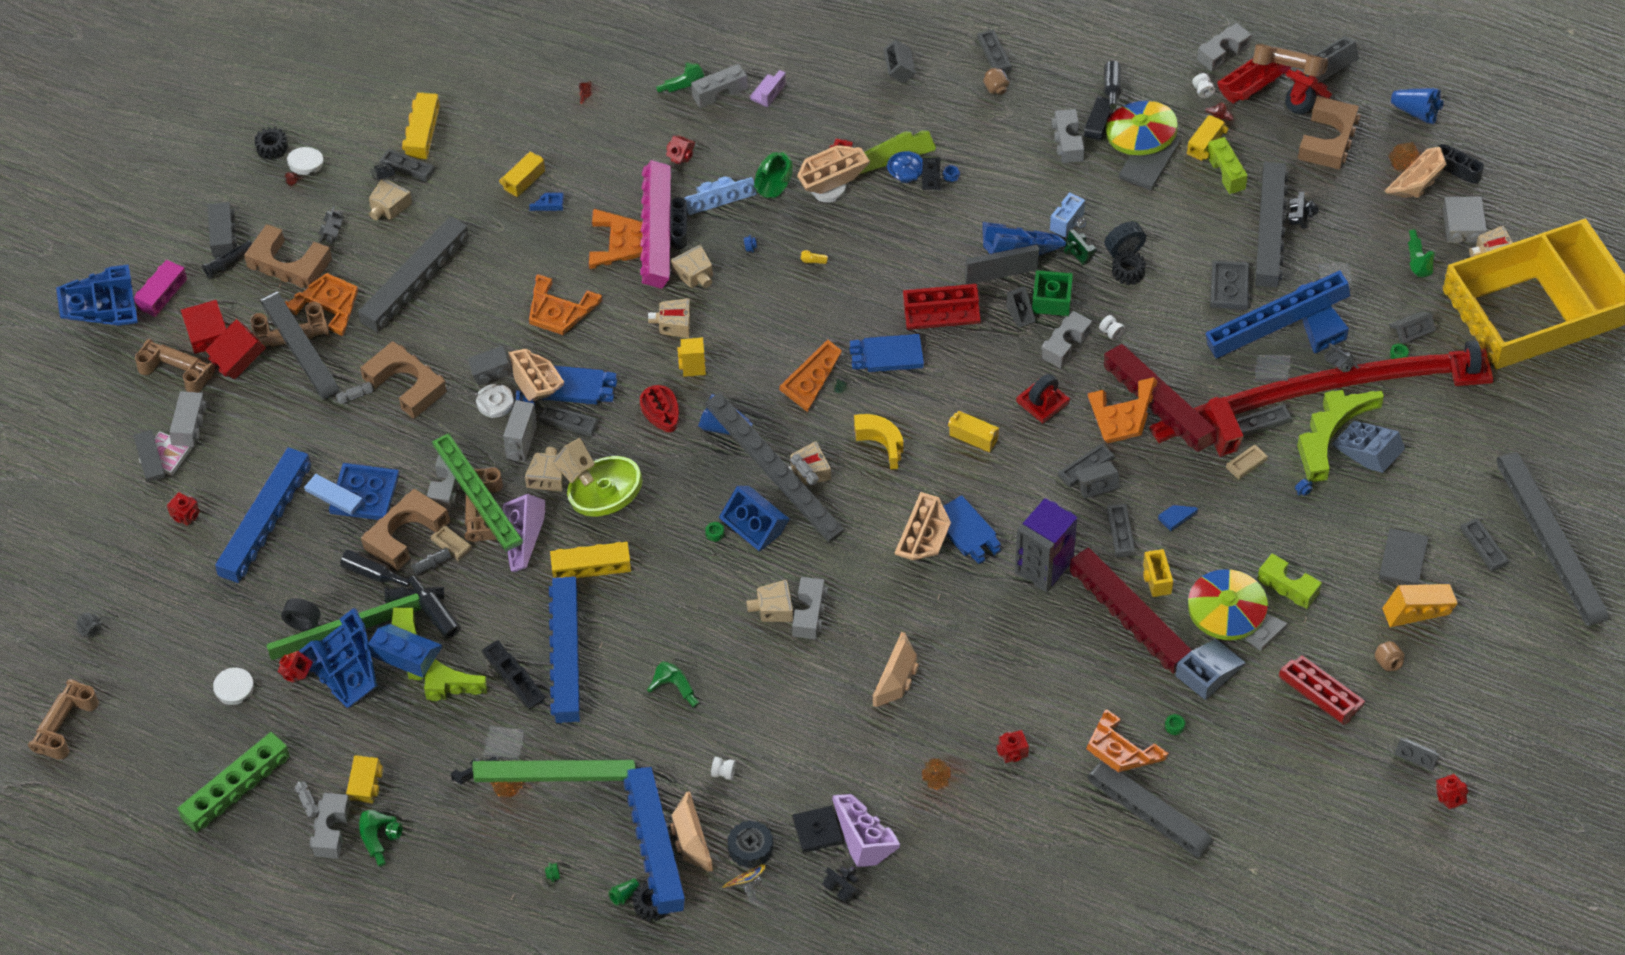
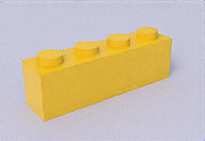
[402,92,440,159]
[550,542,631,578]

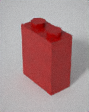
[181,300,226,354]
[205,319,266,380]
[1202,396,1243,457]

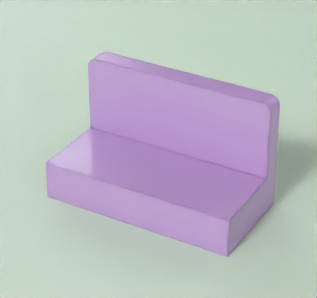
[750,70,786,107]

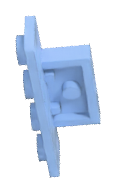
[684,177,756,215]

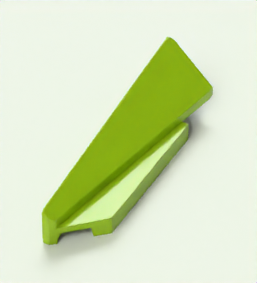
[859,131,936,174]

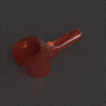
[285,172,297,186]

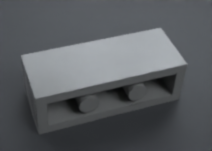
[170,391,207,447]

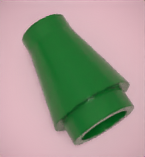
[608,878,639,906]

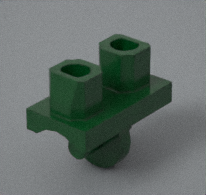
[1064,229,1096,265]

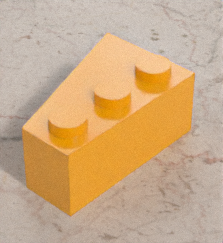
[1382,584,1458,627]

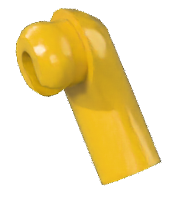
[800,250,828,264]

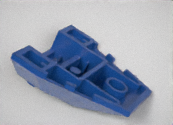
[982,222,1066,256]
[56,264,138,326]
[299,608,377,708]

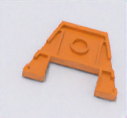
[589,209,643,269]
[285,273,358,336]
[529,274,602,335]
[1088,377,1157,443]
[1086,709,1169,772]

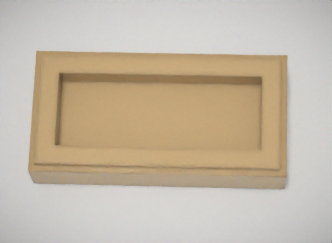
[1226,445,1268,480]
[430,525,472,561]

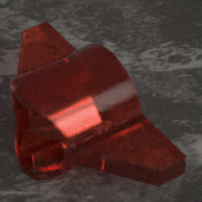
[579,81,592,104]
[1205,103,1233,121]

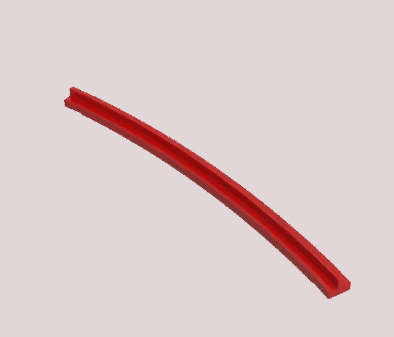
[1149,354,1451,443]

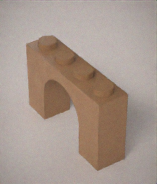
[1298,96,1361,170]
[244,224,332,289]
[360,341,447,419]
[361,489,450,571]

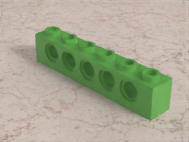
[177,732,290,833]

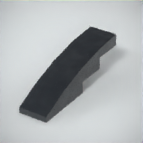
[481,640,545,709]

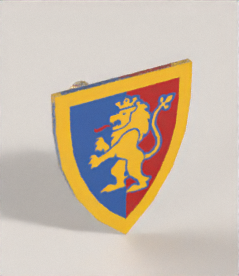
[721,864,766,903]

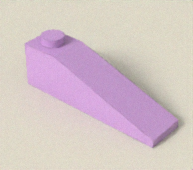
[503,494,545,572]
[832,794,900,867]

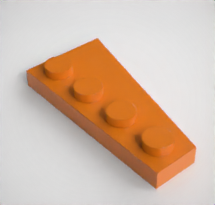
[779,340,842,412]

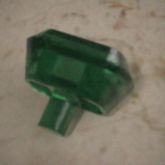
[834,379,847,393]

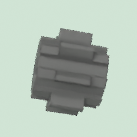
[76,612,102,638]

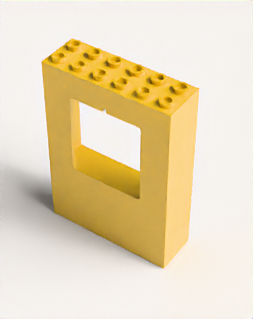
[1443,218,1625,370]

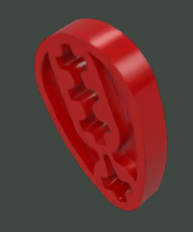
[639,385,679,432]

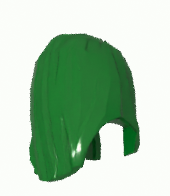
[754,152,793,198]

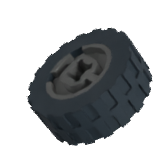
[1104,221,1147,258]
[728,820,773,868]

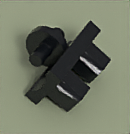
[922,157,940,190]
[1289,192,1319,229]
[822,867,861,904]

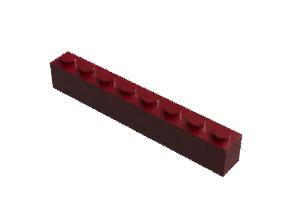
[1104,344,1216,452]
[1070,547,1192,674]

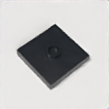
[792,805,842,853]

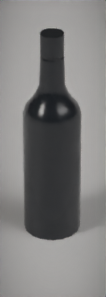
[1104,61,1122,109]
[340,550,411,587]
[408,575,461,639]

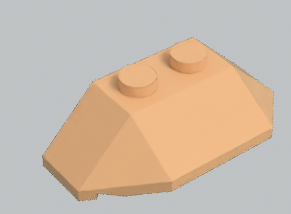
[797,146,870,194]
[1385,147,1446,198]
[508,349,564,401]
[895,492,951,560]
[873,632,919,707]
[669,792,713,872]

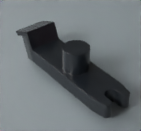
[450,756,499,785]

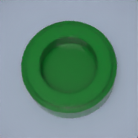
[1390,344,1409,359]
[705,522,725,542]
[1165,714,1185,735]

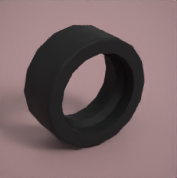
[281,598,321,631]

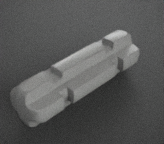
[336,382,373,404]
[790,454,819,485]
[295,781,318,818]

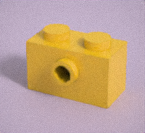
[677,337,706,377]
[1143,549,1173,597]
[346,755,383,803]

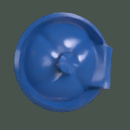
[887,151,922,183]

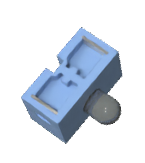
[1050,192,1087,238]

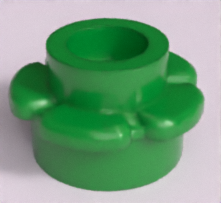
[386,820,403,840]
[545,862,560,882]

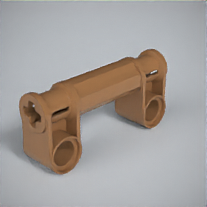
[1253,43,1328,76]
[251,302,329,347]
[135,339,215,393]
[465,468,503,542]
[28,679,99,760]

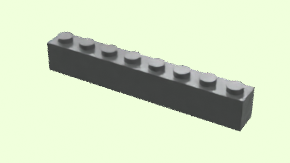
[1255,162,1289,288]
[358,216,469,332]

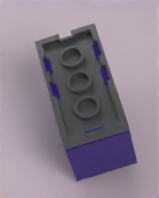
[1015,498,1077,593]

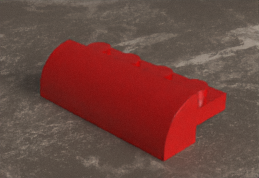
[1217,59,1292,103]
[903,284,981,330]
[1279,655,1365,725]

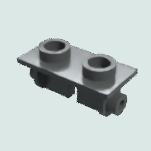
[318,205,344,243]
[1324,343,1359,372]
[1395,738,1440,771]

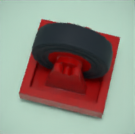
[1285,69,1332,115]
[1448,340,1493,386]
[1016,374,1070,424]

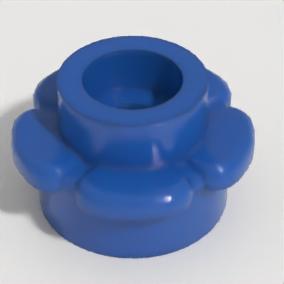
[942,165,960,182]
[744,235,757,253]
[1295,478,1313,496]

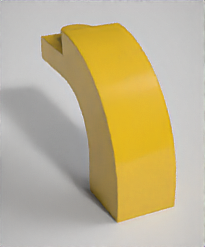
[854,414,903,469]

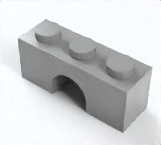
[1197,23,1251,72]
[691,64,747,108]
[1051,109,1084,163]
[1041,311,1092,369]
[427,454,461,511]
[792,577,828,639]
[310,793,350,859]

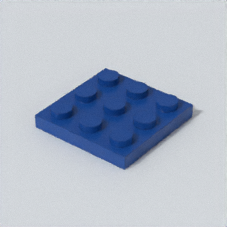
[329,463,399,520]

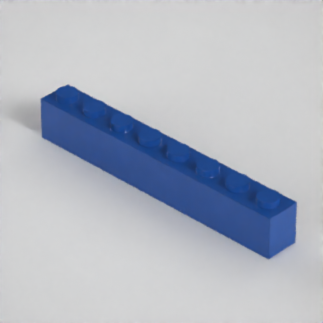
[1205,270,1350,358]
[215,447,311,583]
[549,577,580,723]
[624,767,685,914]

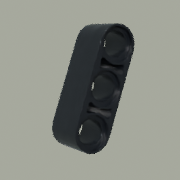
[1084,96,1114,141]
[1437,144,1484,184]
[670,197,687,249]

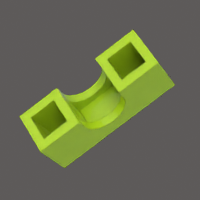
[1207,137,1248,194]
[1257,553,1322,609]

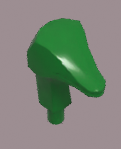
[656,62,704,93]
[1408,229,1435,278]
[647,661,699,708]
[359,810,396,867]

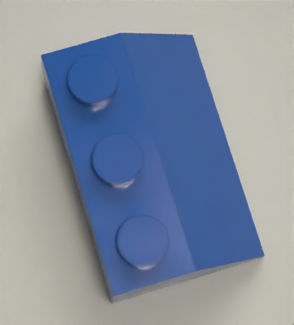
[719,486,790,551]
[368,624,442,678]

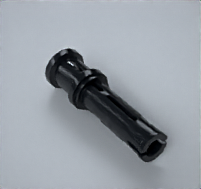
[202,240,253,279]
[385,586,445,604]

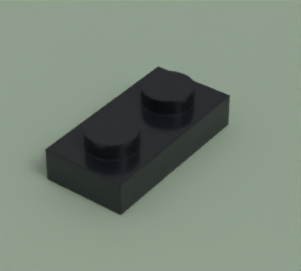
[370,163,396,180]

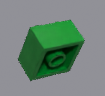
[1032,270,1073,316]

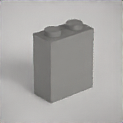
[1443,197,1487,243]
[503,400,537,462]

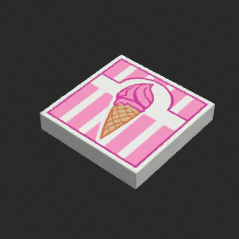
[139,431,192,476]

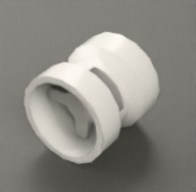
[1192,73,1215,98]
[1099,315,1125,341]
[711,757,736,780]

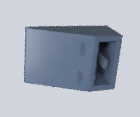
[1332,420,1405,473]
[1176,639,1246,700]

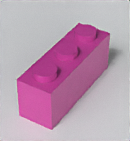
[134,260,187,317]

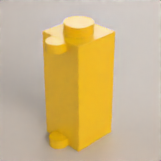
[1187,115,1229,161]
[499,151,545,197]
[948,410,999,452]

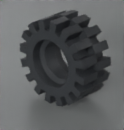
[254,126,288,160]
[1112,250,1146,285]
[633,882,668,922]

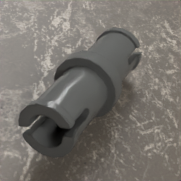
[411,547,452,576]

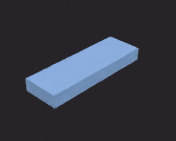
[304,474,363,515]

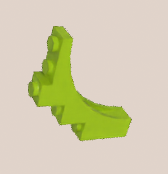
[1297,390,1384,482]
[392,608,487,701]

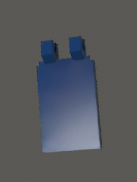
[849,334,924,372]
[542,366,617,405]
[943,495,1001,564]

